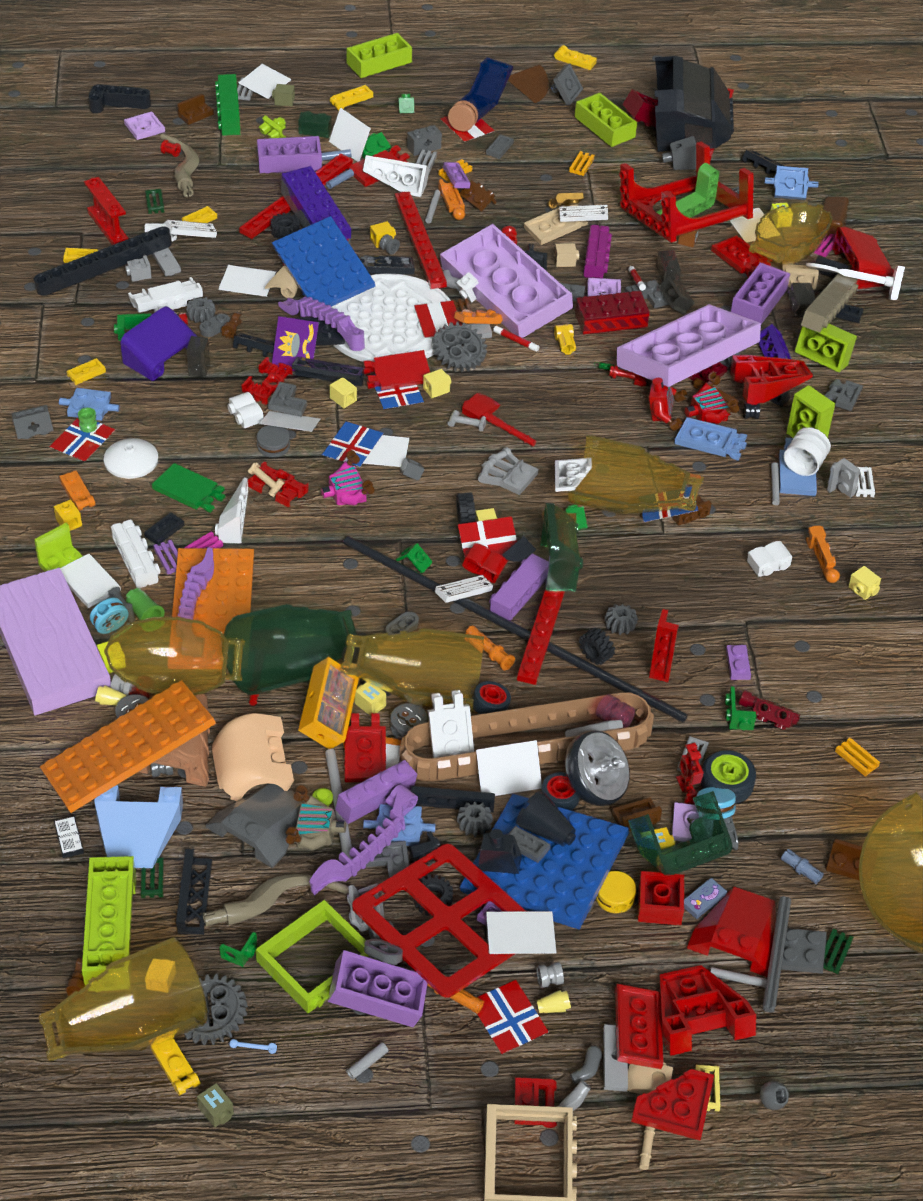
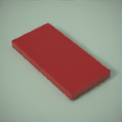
[615,984,664,1069]

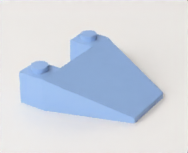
[94,785,183,868]

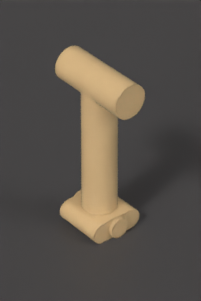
[248,462,285,497]

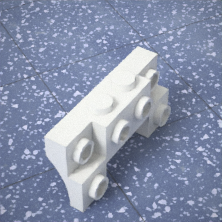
[128,277,203,313]

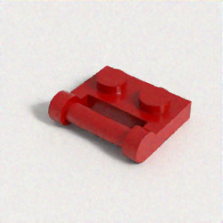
[514,1078,557,1128]

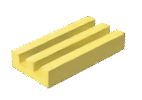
[695,1065,720,1112]

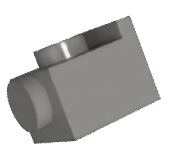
[125,255,151,282]

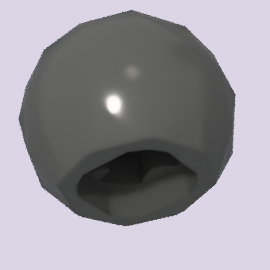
[759,1080,789,1110]

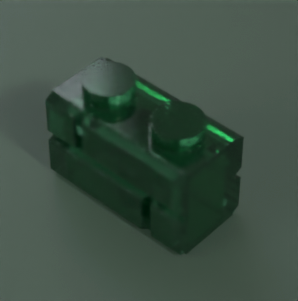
[298,111,332,138]

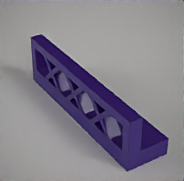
[759,324,792,359]

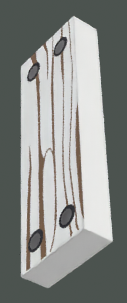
[560,205,608,222]
[166,220,217,238]
[435,575,493,603]

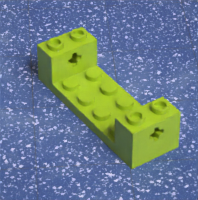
[82,856,136,990]

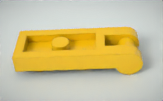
[554,45,597,70]
[330,85,373,110]
[150,1034,200,1096]

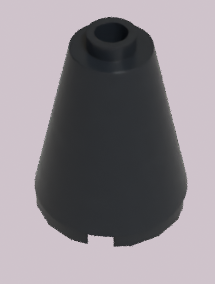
[516,791,576,846]

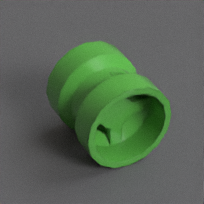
[78,407,97,433]

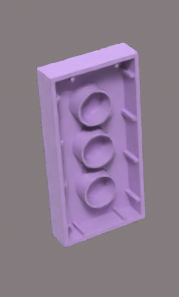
[440,224,573,338]
[617,304,761,387]
[0,567,111,715]

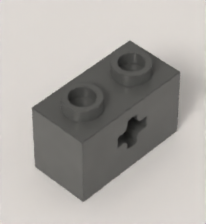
[407,125,442,156]
[12,405,53,439]

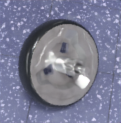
[565,730,630,807]

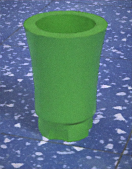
[126,588,165,628]

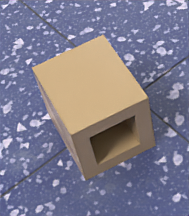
[555,243,579,267]

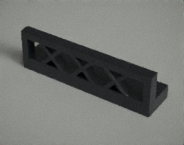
[292,357,365,386]
[176,849,212,935]

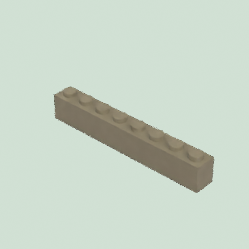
[801,273,858,333]

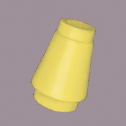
[95,685,126,705]
[537,990,571,1013]

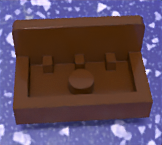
[460,180,497,212]
[612,797,662,831]

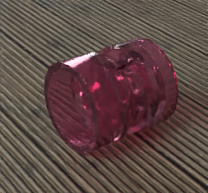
[596,694,635,729]

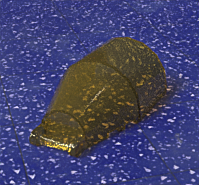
[568,435,704,515]
[340,628,484,713]
[39,937,207,1061]

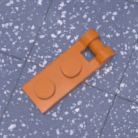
[454,309,503,324]
[59,470,95,511]

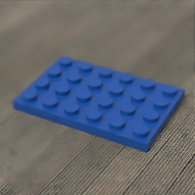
[272,216,376,307]

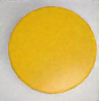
[596,871,636,913]

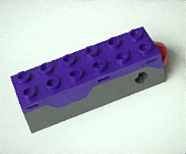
[281,166,351,244]

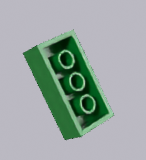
[215,74,241,136]

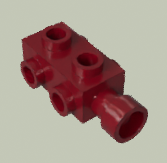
[739,690,800,730]

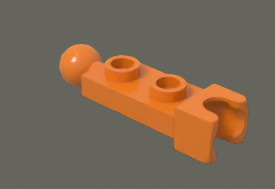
[438,179,465,220]
[806,526,840,583]

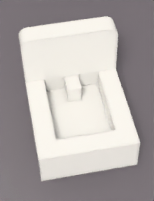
[456,272,479,302]

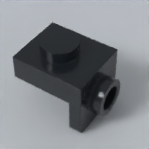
[411,831,440,864]

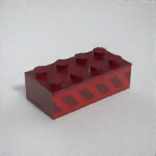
[575,291,650,335]

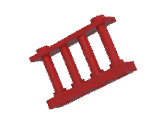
[84,177,129,245]

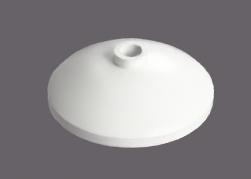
[104,438,158,479]

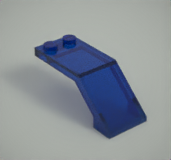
[450,57,513,123]

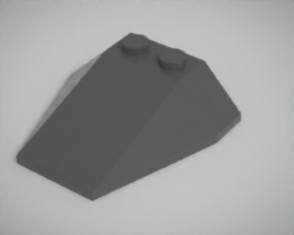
[206,783,304,868]

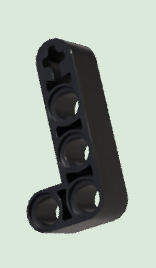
[88,84,151,113]

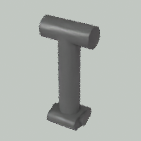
[108,587,135,623]

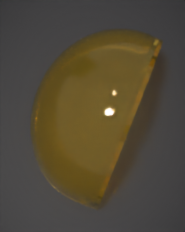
[859,792,923,954]

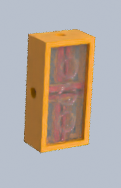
[298,657,359,749]

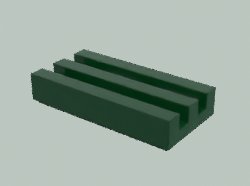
[145,189,165,214]
[141,858,164,898]
[824,929,854,974]

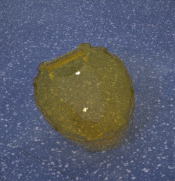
[749,202,833,265]
[104,616,245,695]

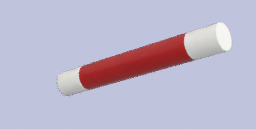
[628,266,646,291]
[494,326,539,352]

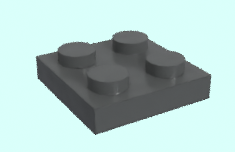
[781,928,827,974]

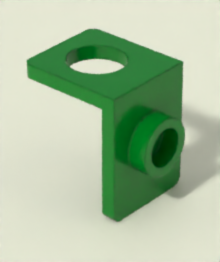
[396,543,432,573]
[220,932,257,967]

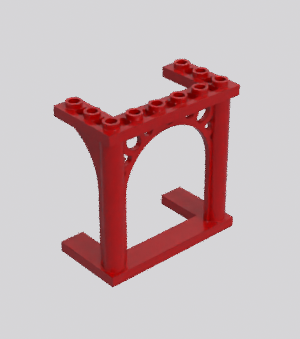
[619,141,754,243]

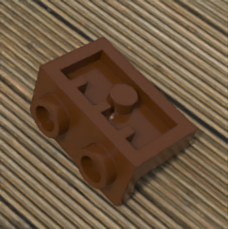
[177,94,214,125]
[671,496,712,526]
[826,839,876,883]

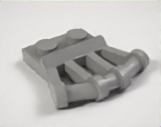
[478,447,539,495]

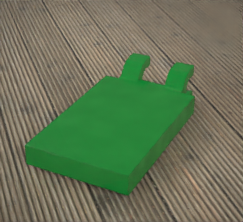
[152,463,226,513]

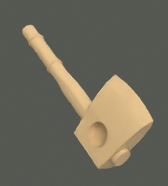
[627,1063,673,1170]

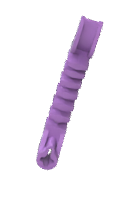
[278,297,365,351]
[176,547,214,657]
[309,784,418,895]

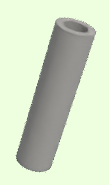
[346,1043,388,1080]

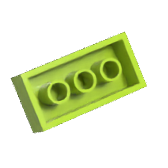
[347,33,412,78]
[575,93,637,147]

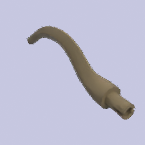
[160,133,199,197]
[203,874,349,927]

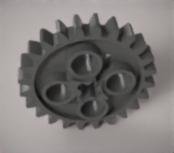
[432,322,487,372]
[173,974,248,1045]

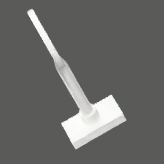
[806,263,905,300]

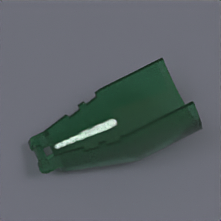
[223,604,357,695]

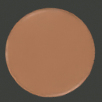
[448,100,478,131]

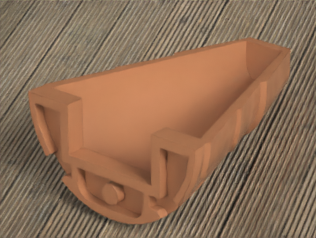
[138,691,210,787]

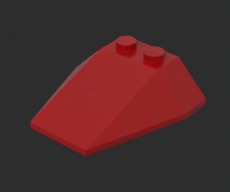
[687,887,776,977]

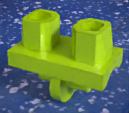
[259,115,286,139]

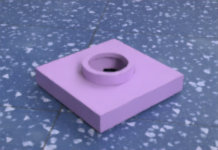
[124,111,165,140]
[587,278,621,296]
[672,803,716,845]

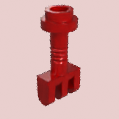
[609,365,647,386]

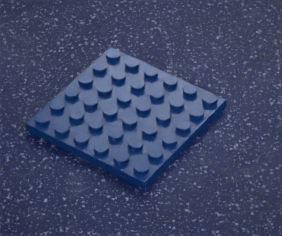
[460,794,629,930]

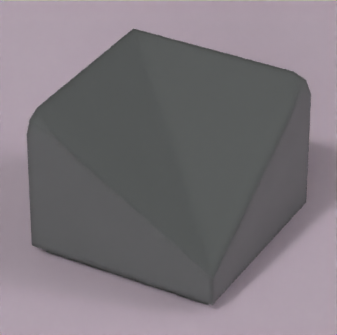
[400,458,425,480]

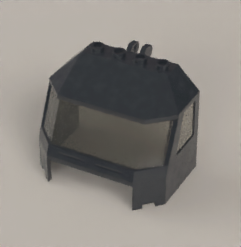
[655,56,734,152]

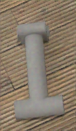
[448,410,486,432]

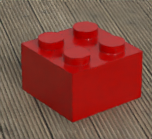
[638,871,684,925]

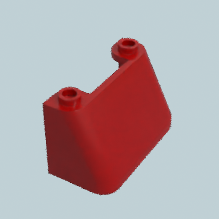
[832,226,894,289]

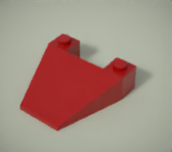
[730,355,813,405]
[660,965,756,1056]

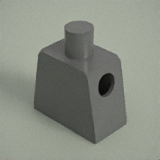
[662,136,696,170]

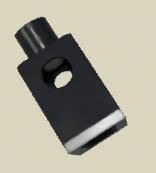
[478,829,522,874]

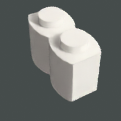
[227,392,263,428]
[747,541,792,577]

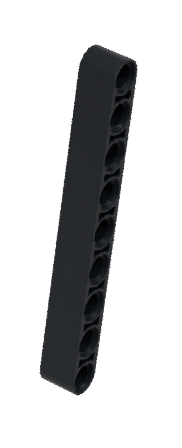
[34,226,172,296]

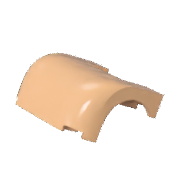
[212,713,294,801]

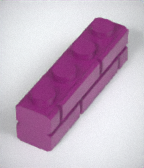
[584,225,612,278]

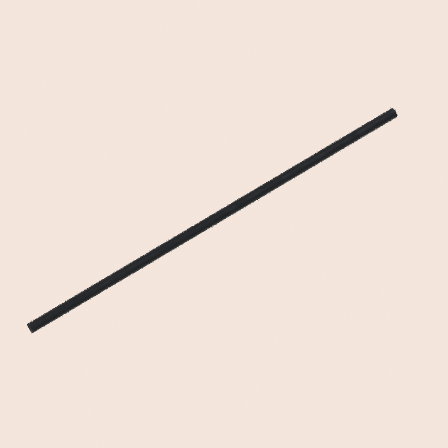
[344,536,688,723]

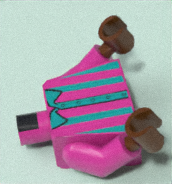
[321,450,375,506]

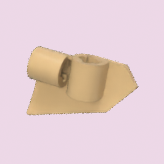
[265,265,299,298]

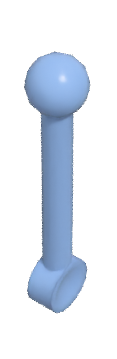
[229,1039,277,1054]

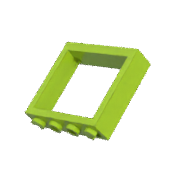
[256,900,376,1013]

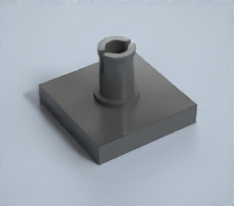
[551,63,583,105]

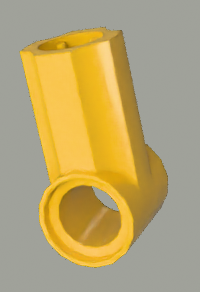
[554,324,576,355]

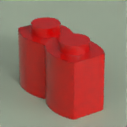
[462,543,508,584]

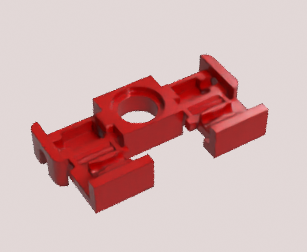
[242,357,293,405]
[248,462,309,508]
[676,742,704,804]

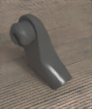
[570,1046,602,1085]

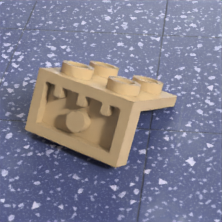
[782,264,819,289]

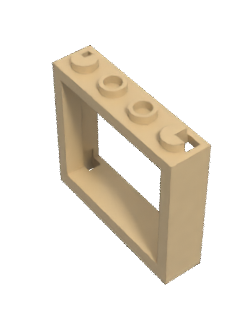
[484,1104,577,1201]

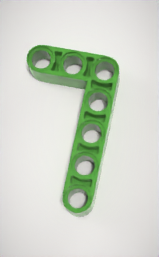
[657,163,719,218]

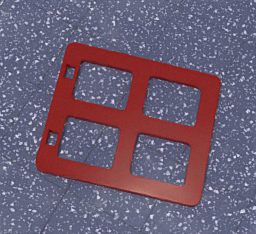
[352,844,527,998]

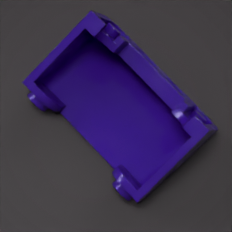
[121,306,201,381]

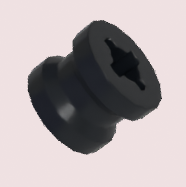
[743,402,760,419]

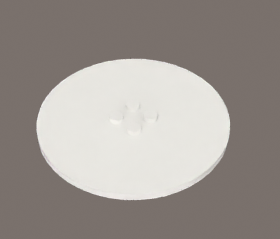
[331,274,451,362]

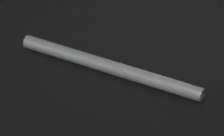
[325,749,352,860]

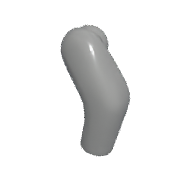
[443,270,460,291]
[558,1080,591,1111]

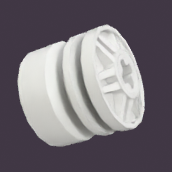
[784,428,831,476]

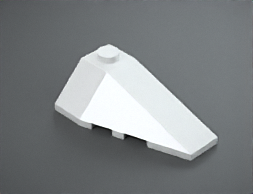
[363,155,430,197]
[555,458,592,492]
[215,478,248,543]

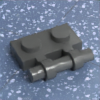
[825,379,863,411]

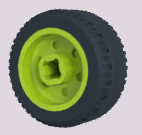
[701,750,756,804]

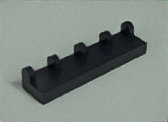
[742,150,784,174]
[233,333,275,357]
[411,786,495,813]

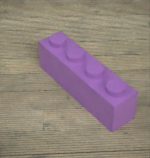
[489,554,551,621]
[335,760,417,824]

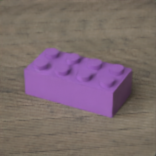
[257,136,322,173]
[731,263,790,324]
[328,950,427,1027]

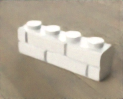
[111,520,160,588]

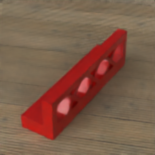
[649,609,679,682]

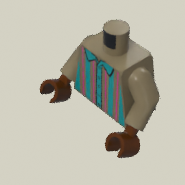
[286,785,347,851]

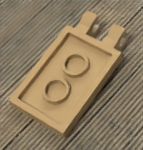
[524,204,588,245]

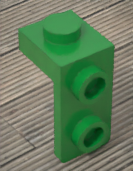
[114,314,152,341]
[725,686,756,730]

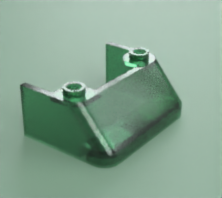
[540,503,583,591]
[628,791,733,876]

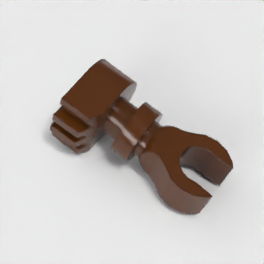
[221,312,242,339]
[66,958,86,998]

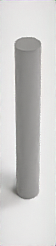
[425,190,441,223]
[771,463,780,505]
[710,967,767,988]

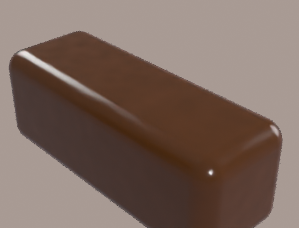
[817,197,849,238]

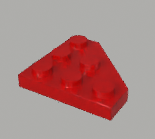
[631,1069,714,1141]

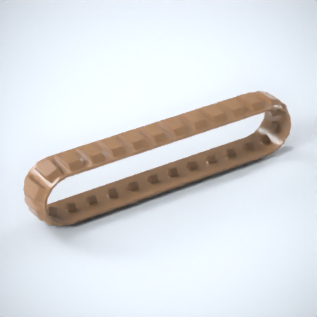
[400,693,654,781]

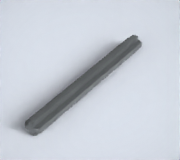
[762,896,791,1013]

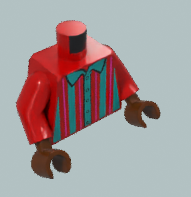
[685,372,739,424]
[649,377,687,431]

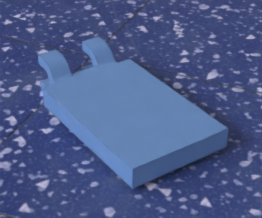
[675,417,747,461]
[779,438,817,496]

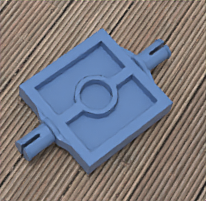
[764,166,818,200]
[59,388,120,421]
[363,804,435,846]

